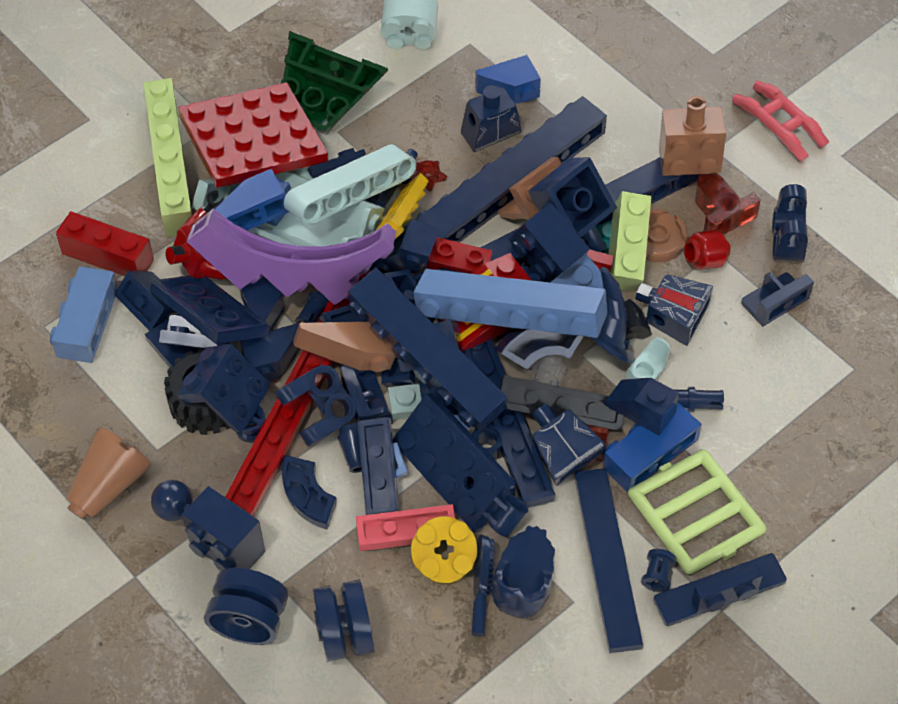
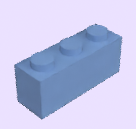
[50,266,118,363]

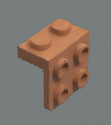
[498,157,561,220]

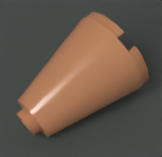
[66,427,151,520]

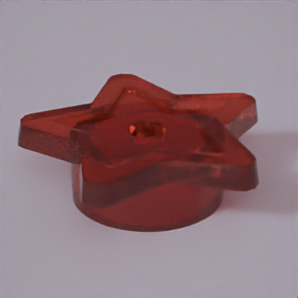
[411,160,447,191]

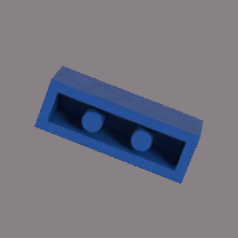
[603,401,702,493]

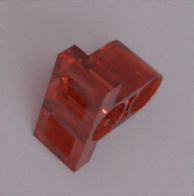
[695,173,761,235]

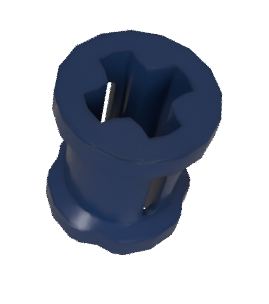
[641,549,677,593]

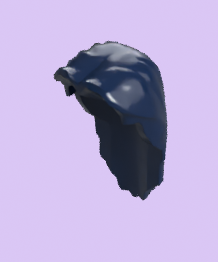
[491,525,555,618]

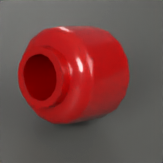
[684,230,731,270]

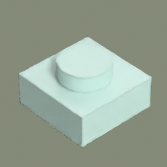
[388,384,421,420]

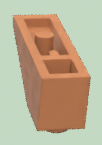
[293,322,396,372]

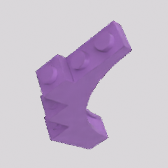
[187,208,396,305]

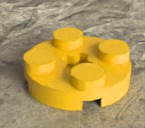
[411,516,477,584]

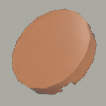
[646,209,688,262]

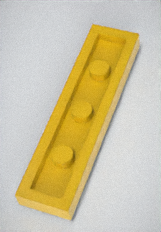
[376,173,428,240]

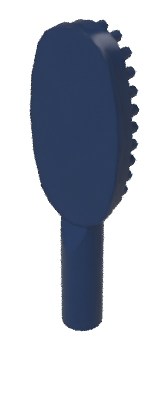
[471,534,495,637]

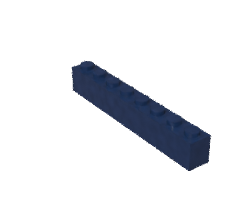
[415,96,607,243]

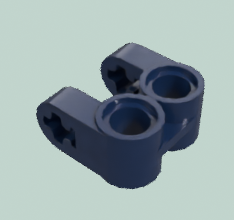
[772,184,808,262]
[274,365,356,447]

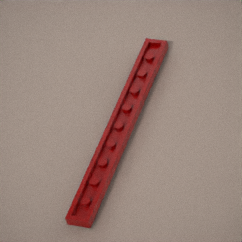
[225,270,371,517]

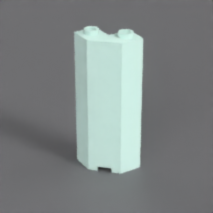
[192,171,384,246]

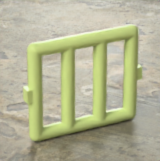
[628,449,766,575]

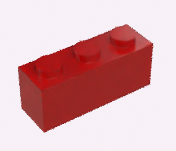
[56,211,154,276]

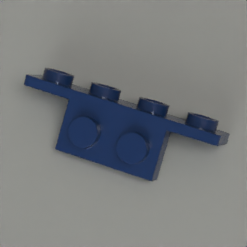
[653,553,787,626]

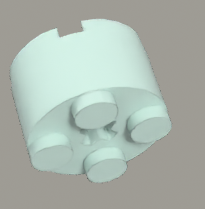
[381,0,438,49]

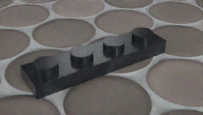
[500,375,624,431]

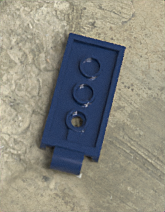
[393,393,528,537]

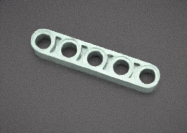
[283,144,417,225]

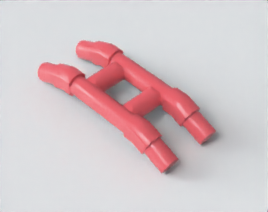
[732,81,829,162]

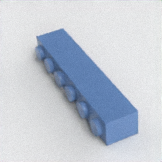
[413,269,608,338]

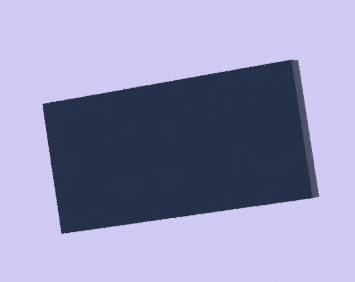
[150,275,270,345]

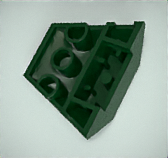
[281,31,389,133]

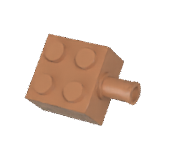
[659,96,726,176]

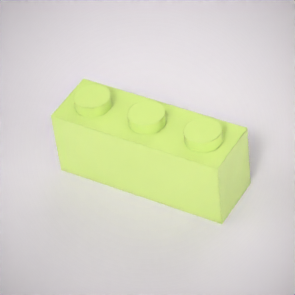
[609,191,651,292]

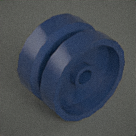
[203,568,288,645]
[313,579,374,662]

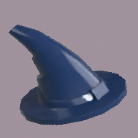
[589,267,636,364]

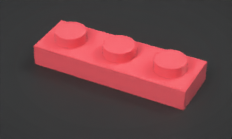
[356,504,455,551]

